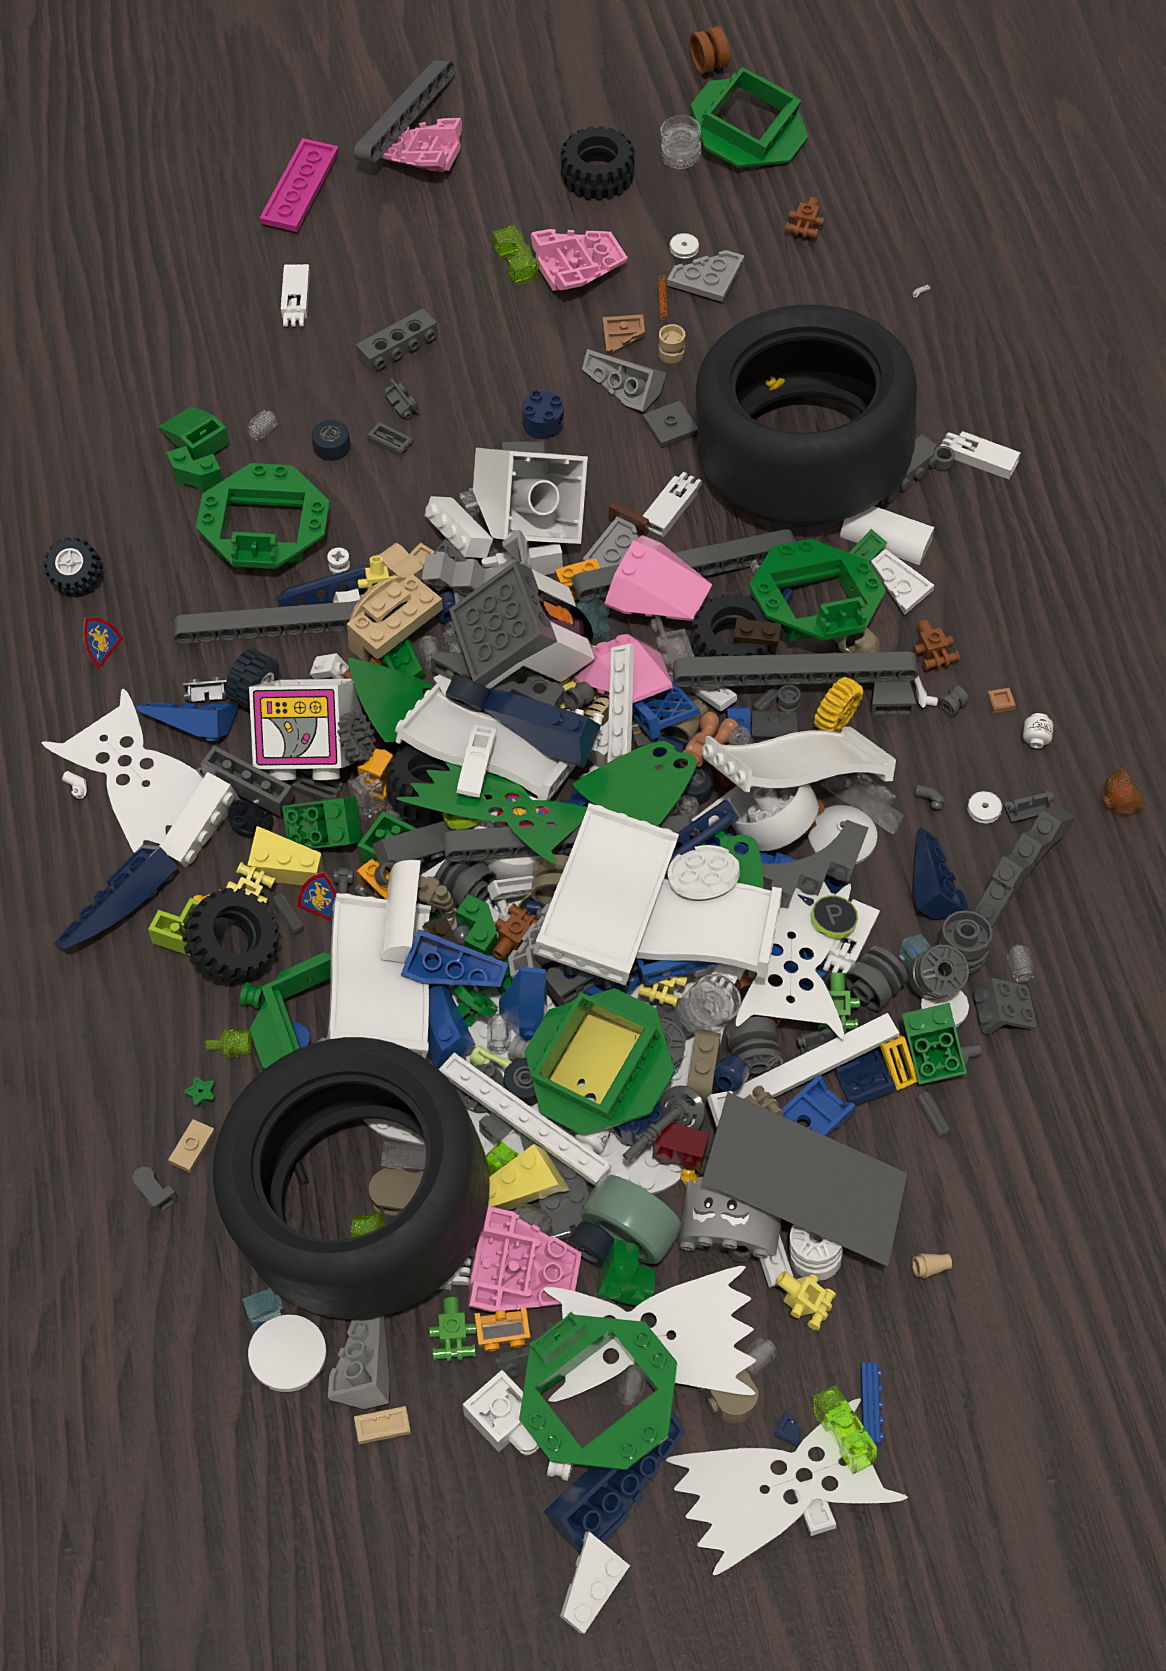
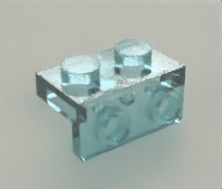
[574,598,610,642]

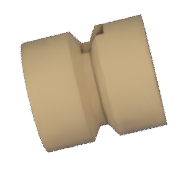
[658,324,685,364]

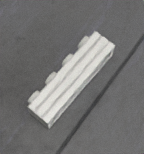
[487,875,534,900]

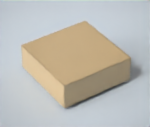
[409,543,435,566]

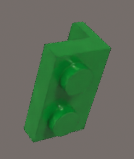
[381,637,426,678]

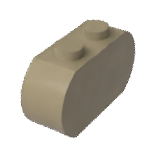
[686,1030,721,1103]
[369,1167,423,1217]
[697,1369,759,1424]

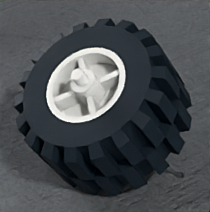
[43,537,103,597]
[225,648,280,709]

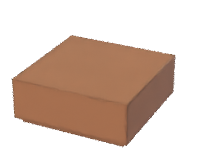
[987,688,1016,714]

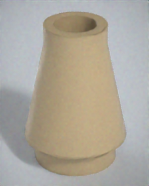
[912,1253,952,1279]

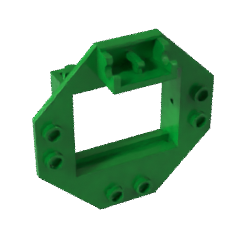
[690,67,808,168]
[196,463,330,569]
[749,539,886,641]
[249,952,331,1069]
[524,988,675,1136]
[519,1311,678,1471]

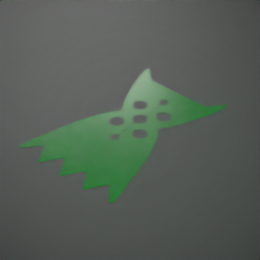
[396,761,587,865]

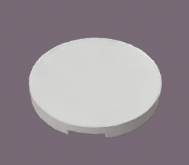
[668,845,740,899]
[248,1315,327,1392]

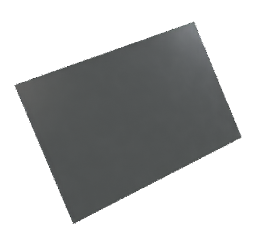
[702,1092,907,1266]

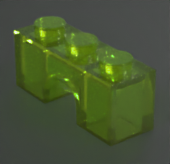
[492,225,539,286]
[813,1385,877,1474]

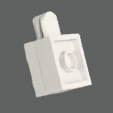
[463,1370,539,1456]

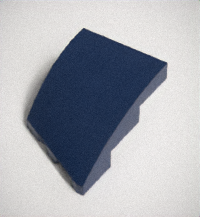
[833,1048,896,1106]

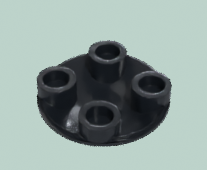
[227,800,273,835]

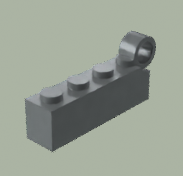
[878,434,955,506]
[197,746,293,817]
[372,821,467,887]

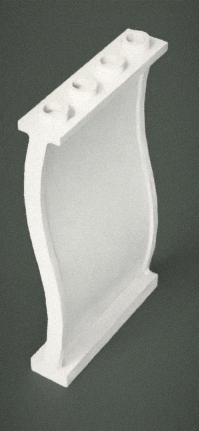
[395,684,576,800]
[702,727,896,792]
[533,803,679,986]
[635,879,782,978]
[327,893,431,1058]

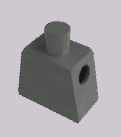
[871,681,916,717]

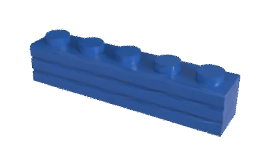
[860,1362,884,1447]

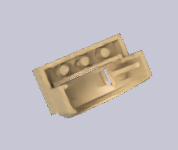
[347,574,443,661]

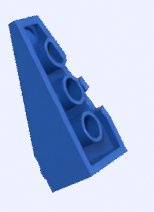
[136,702,238,741]
[401,929,509,987]
[499,967,547,1041]
[427,984,476,1069]

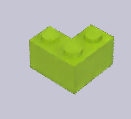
[148,898,201,956]

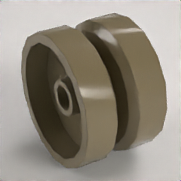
[531,854,569,906]

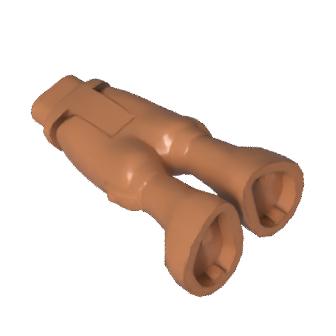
[679,711,740,768]

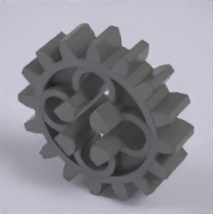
[337,711,376,761]

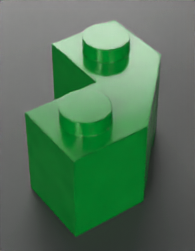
[166,446,223,492]
[456,894,498,957]

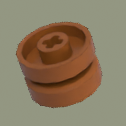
[689,26,730,75]

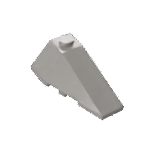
[582,349,666,411]
[328,1316,390,1409]

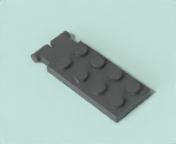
[518,1118,589,1240]

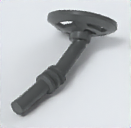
[623,1085,705,1162]

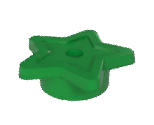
[184,1077,215,1106]

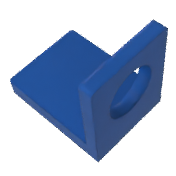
[725,705,751,739]

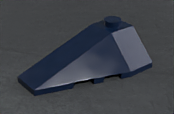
[914,827,969,919]

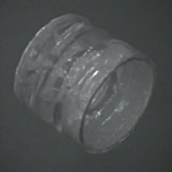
[660,115,701,169]
[678,974,741,1034]

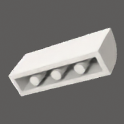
[840,506,934,565]
[380,860,420,963]

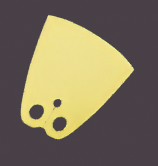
[547,1010,640,1104]

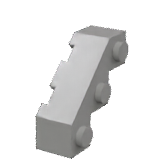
[422,552,506,596]
[508,903,554,979]

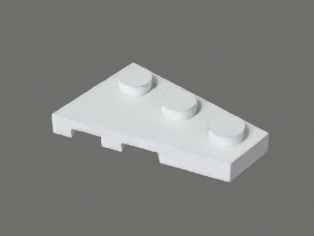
[871,549,934,615]
[560,1531,630,1634]

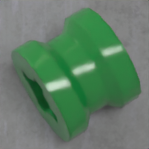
[240,982,265,1009]

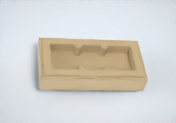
[168,1119,215,1173]
[354,1406,411,1444]

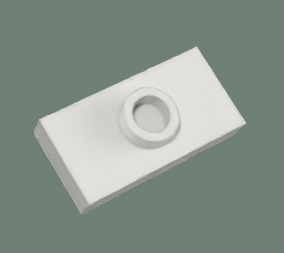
[690,686,737,711]
[792,1479,836,1536]

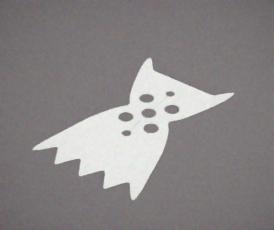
[42,689,203,853]
[736,882,851,1040]
[544,1266,756,1402]
[665,1398,908,1575]

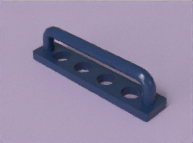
[277,565,370,607]
[667,800,739,869]

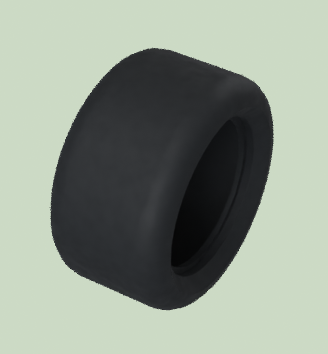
[695,304,917,525]
[213,1037,490,1319]

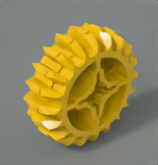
[814,677,863,733]

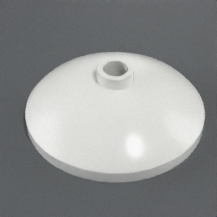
[808,805,877,864]

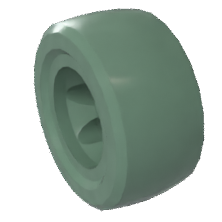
[581,1175,681,1264]

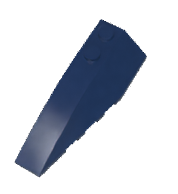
[483,688,601,768]
[54,845,178,949]
[544,1411,686,1554]

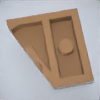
[603,314,645,355]

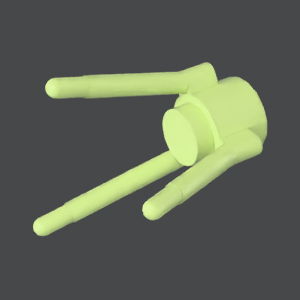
[470,1045,512,1067]

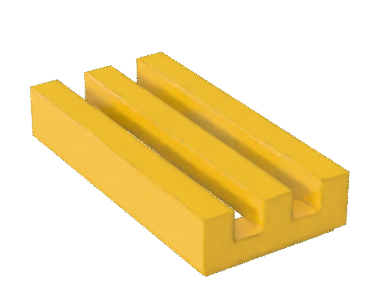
[880,1035,918,1091]

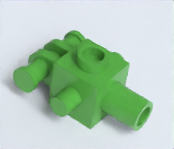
[818,973,860,1031]
[429,1297,476,1361]

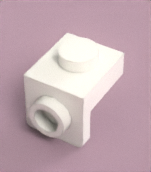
[310,653,349,679]

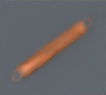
[658,275,667,320]

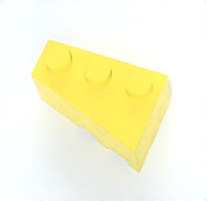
[248,826,324,885]
[488,1144,570,1210]

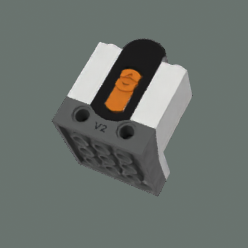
[449,561,595,689]

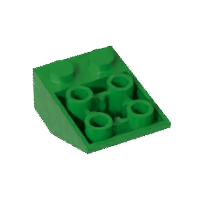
[158,406,229,460]
[282,796,362,849]
[902,1003,967,1085]

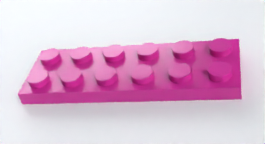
[260,138,339,232]

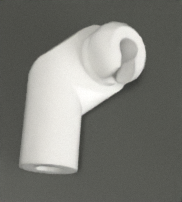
[62,771,87,799]

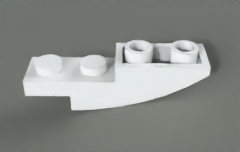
[456,724,497,797]

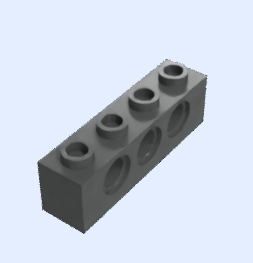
[356,308,438,373]

